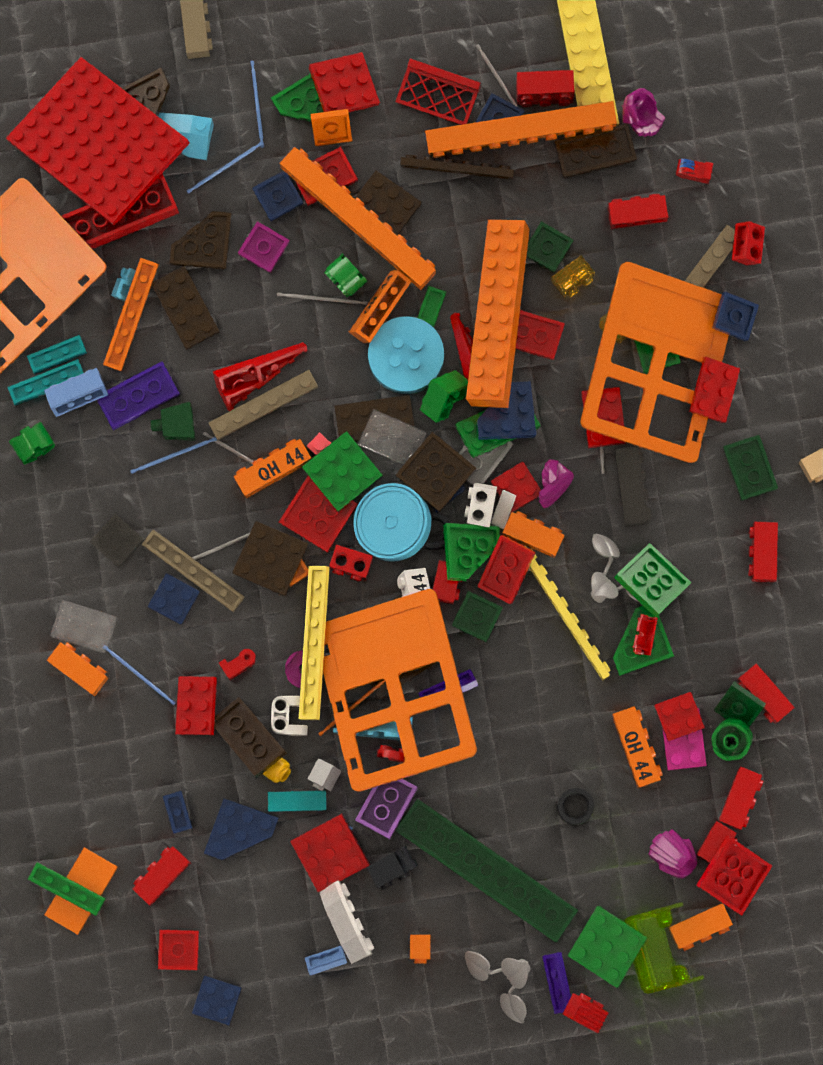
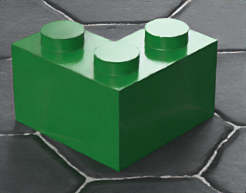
[420,370,468,423]

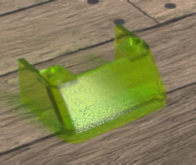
[624,902,704,994]

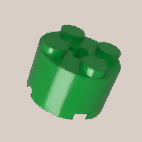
[324,253,368,298]
[9,422,55,465]
[712,718,753,761]

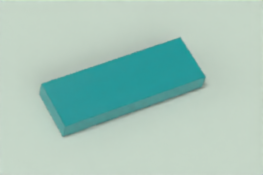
[27,335,87,374]
[268,791,327,812]

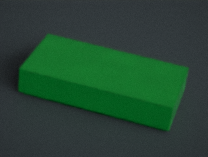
[417,286,447,328]

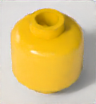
[263,758,291,783]

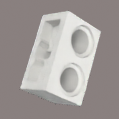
[464,483,497,527]

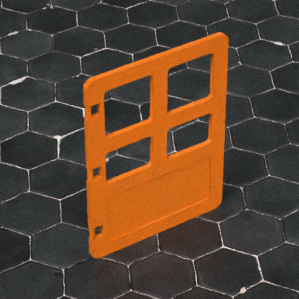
[0,178,106,374]
[581,262,729,463]
[323,589,477,792]

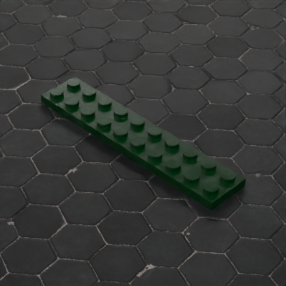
[395,799,578,943]

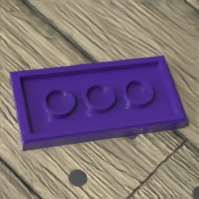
[97,361,180,431]

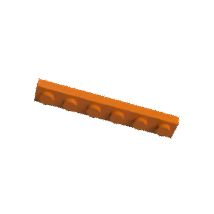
[103,258,159,372]

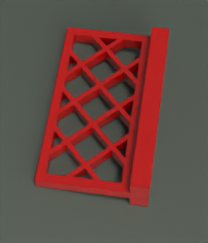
[395,58,481,125]

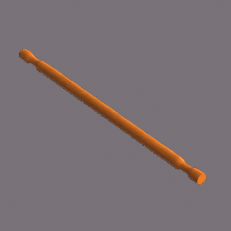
[318,679,385,736]

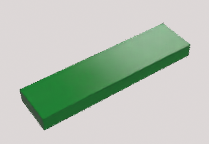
[28,862,106,916]

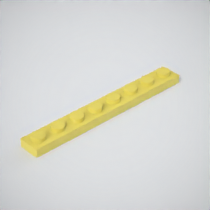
[525,546,611,681]
[299,566,329,720]

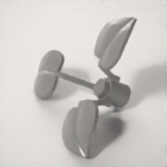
[590,534,638,603]
[465,951,530,1023]

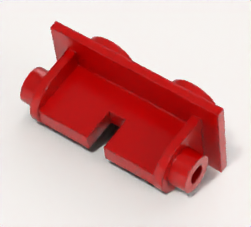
[632,614,658,656]

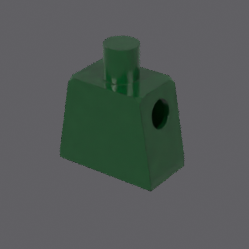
[151,402,196,441]

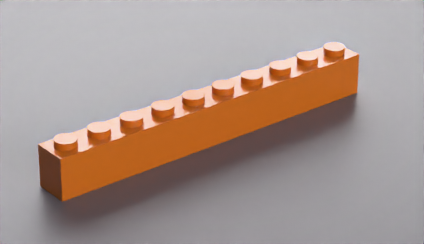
[279,147,436,290]

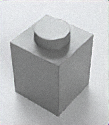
[308,758,341,791]

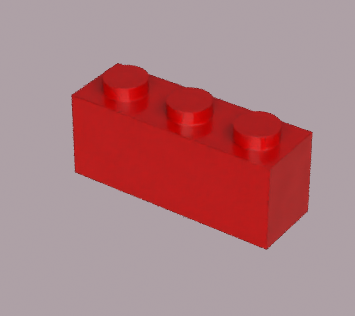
[608,194,668,229]
[748,522,778,582]
[737,663,795,724]
[718,766,764,831]
[133,846,191,906]

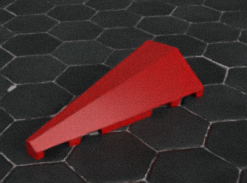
[450,312,473,380]
[213,342,308,412]

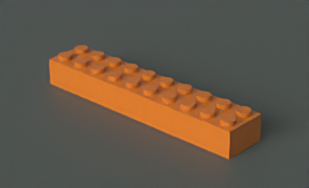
[425,101,617,158]
[466,220,530,408]

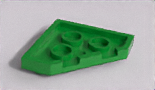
[271,73,324,122]
[443,523,500,581]
[613,606,674,676]

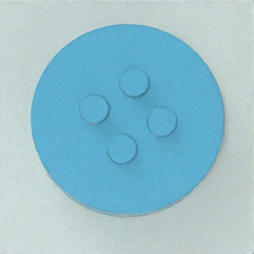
[368,316,444,394]
[353,483,431,562]

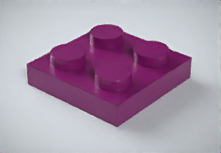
[238,221,290,273]

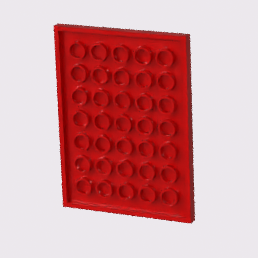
[6,57,190,226]

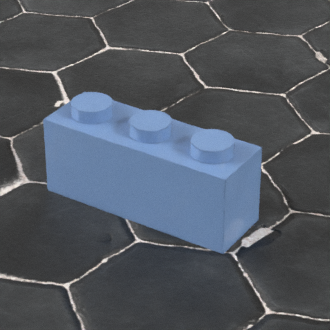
[44,368,108,417]

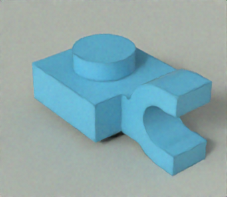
[111,268,136,302]

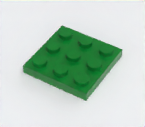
[302,431,383,512]
[614,543,691,617]
[568,906,648,988]

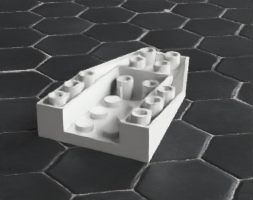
[319,881,374,964]

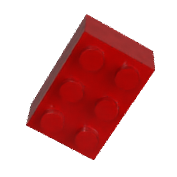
[516,70,574,107]

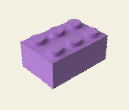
[355,779,418,840]

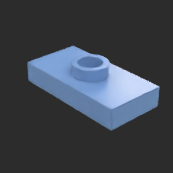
[305,946,347,975]

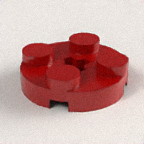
[377,745,405,763]

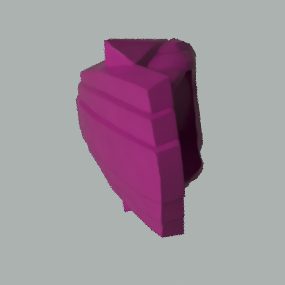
[622,88,665,137]
[539,459,574,508]
[648,829,698,879]

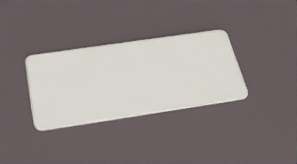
[491,490,516,529]

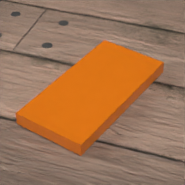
[44,847,118,935]

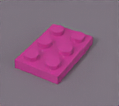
[662,708,707,771]

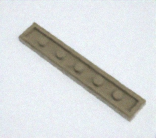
[142,529,245,613]

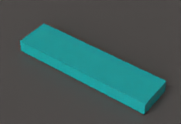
[7,359,84,406]

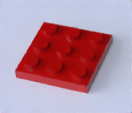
[309,52,380,113]
[279,476,358,553]
[290,813,370,892]
[696,835,772,916]

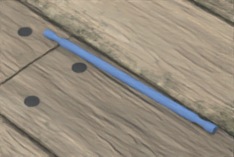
[250,61,264,148]
[187,141,263,194]
[130,437,217,474]
[103,645,176,706]

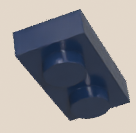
[163,791,192,834]

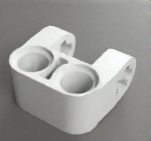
[271,696,308,736]

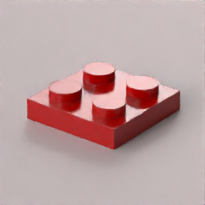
[490,461,541,514]
[654,692,705,742]
[158,930,199,970]

